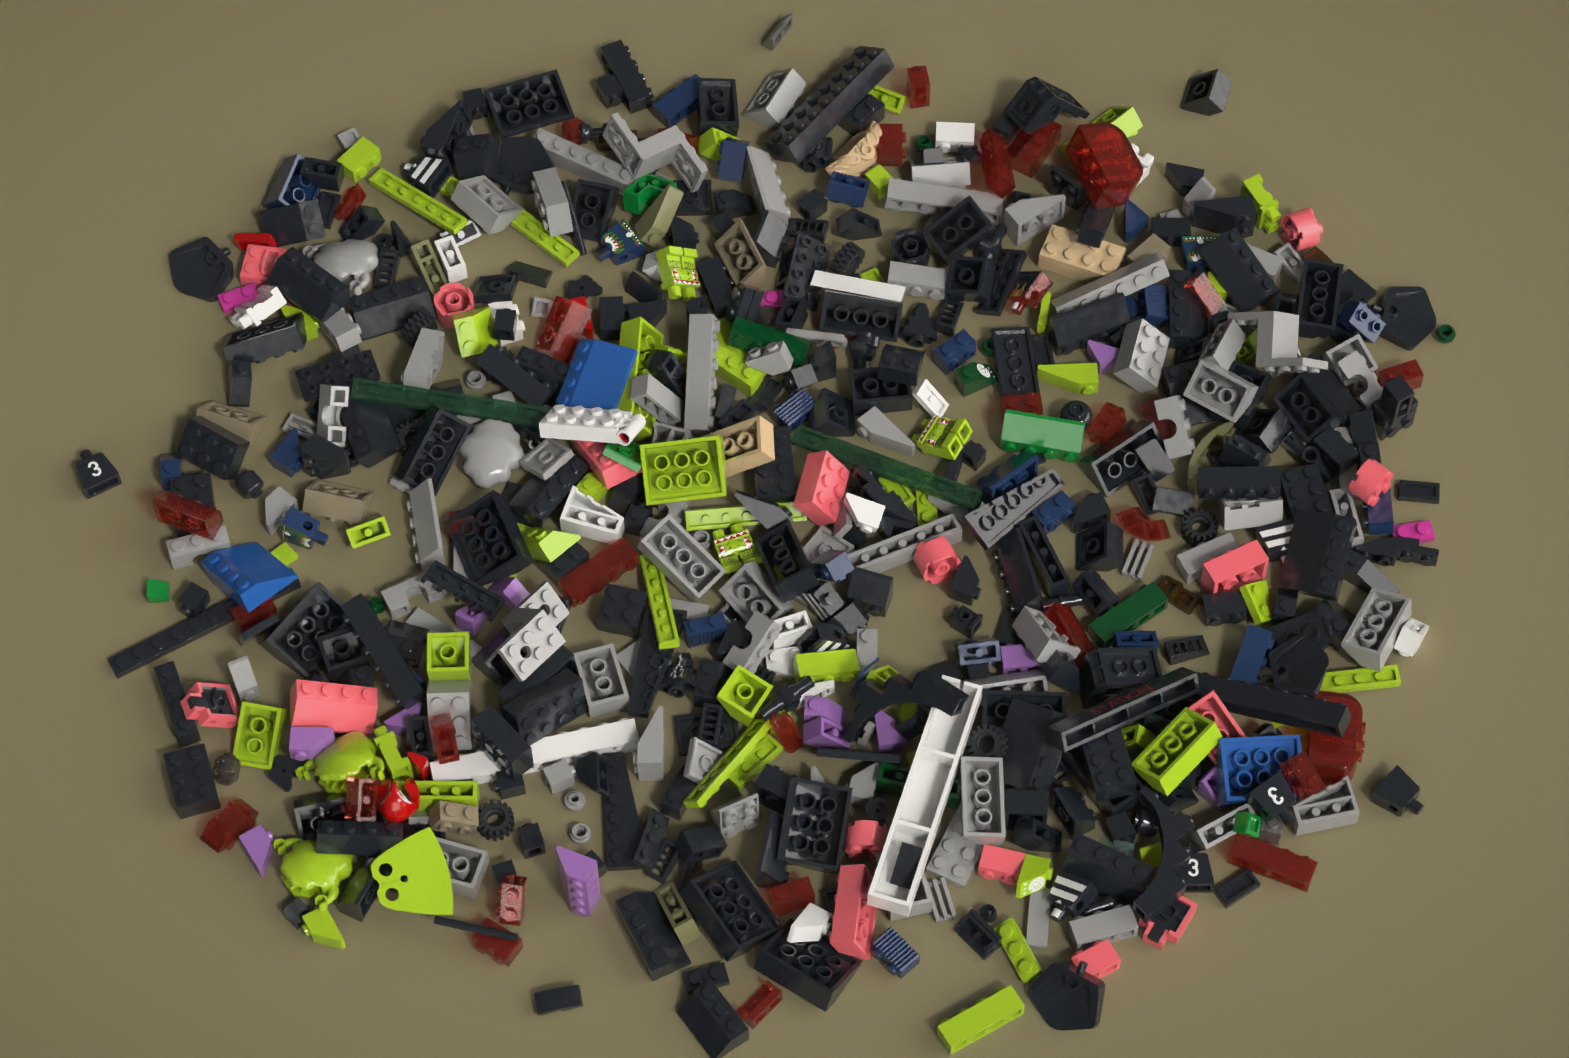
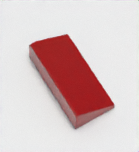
[407,751,430,781]

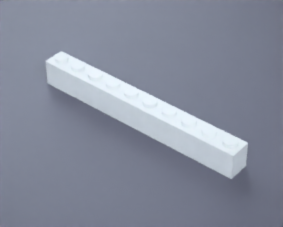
[430,718,639,784]

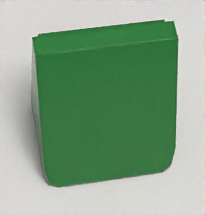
[147,579,170,603]
[1233,812,1262,838]

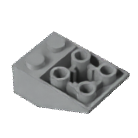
[710,793,759,838]

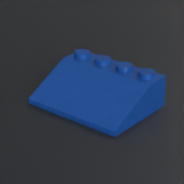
[555,339,638,410]
[200,542,298,613]
[1217,734,1307,805]

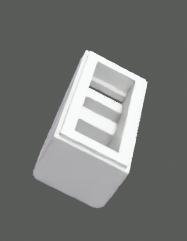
[796,680,835,710]

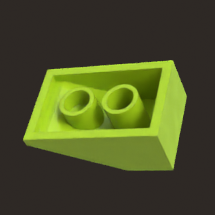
[231,701,289,770]

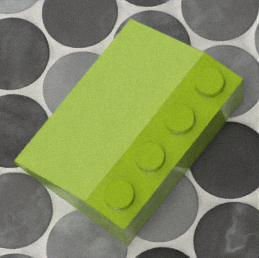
[715,316,767,398]
[640,435,727,505]

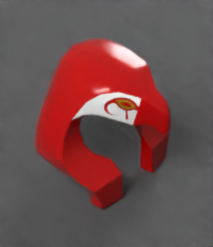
[375,778,420,823]

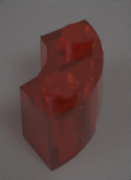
[1116,507,1171,541]
[199,798,259,853]

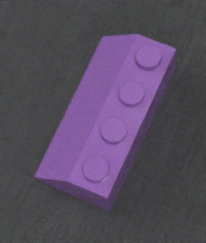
[556,845,601,917]

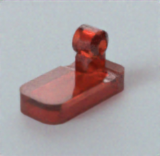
[770,712,804,753]

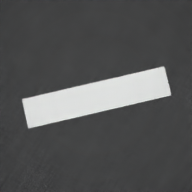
[810,270,906,302]

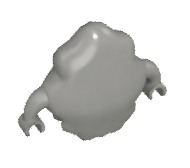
[303,239,379,295]
[460,419,540,489]

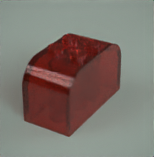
[1065,122,1143,209]
[1305,691,1366,786]

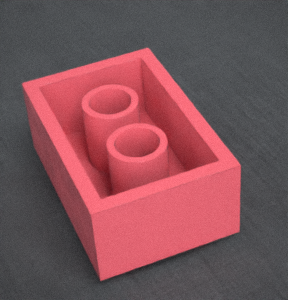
[793,450,850,526]
[1200,540,1269,594]

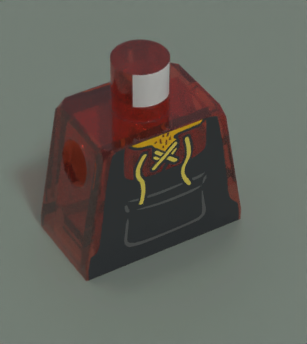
[1007,271,1053,315]

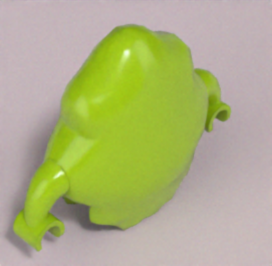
[295,731,385,794]
[273,838,354,912]

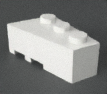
[560,485,625,546]

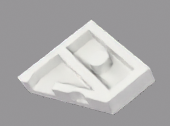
[765,646,800,680]

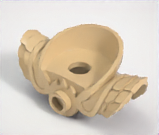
[825,120,882,177]

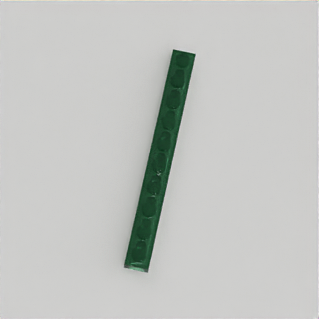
[351,378,552,428]
[791,424,982,511]

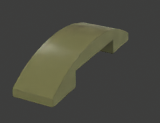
[1186,421,1234,490]

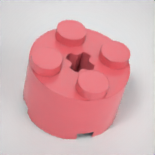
[1280,207,1323,252]
[434,282,475,329]
[1348,458,1394,507]
[913,536,961,584]
[845,820,888,861]

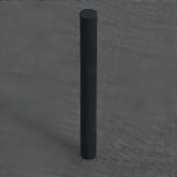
[561,181,587,256]
[434,916,519,942]

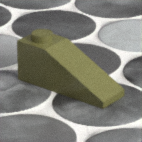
[634,184,684,247]
[408,239,448,299]
[654,881,702,945]

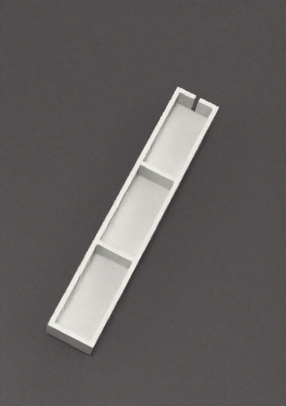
[867,675,983,917]

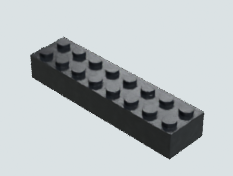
[764,46,895,164]

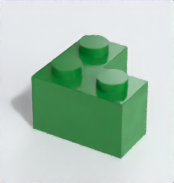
[622,173,677,215]

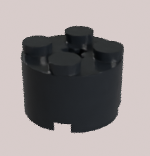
[891,229,930,267]

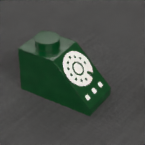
[954,362,998,397]

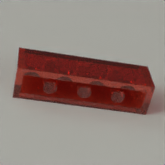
[976,127,1016,199]
[558,537,639,608]
[1227,833,1318,892]

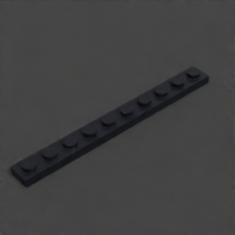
[108,568,302,679]

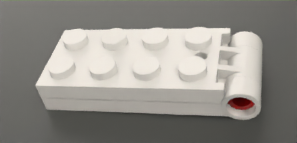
[539,404,646,446]

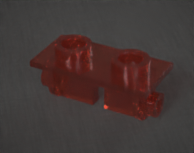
[335,183,367,222]

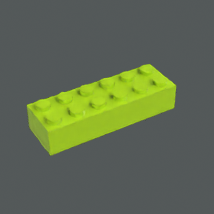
[617,316,664,442]

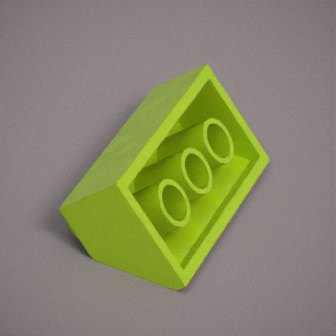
[1058,106,1143,169]
[1131,707,1223,796]

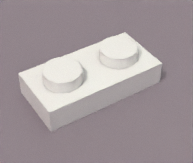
[912,379,949,417]

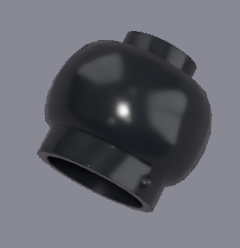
[1059,400,1093,433]

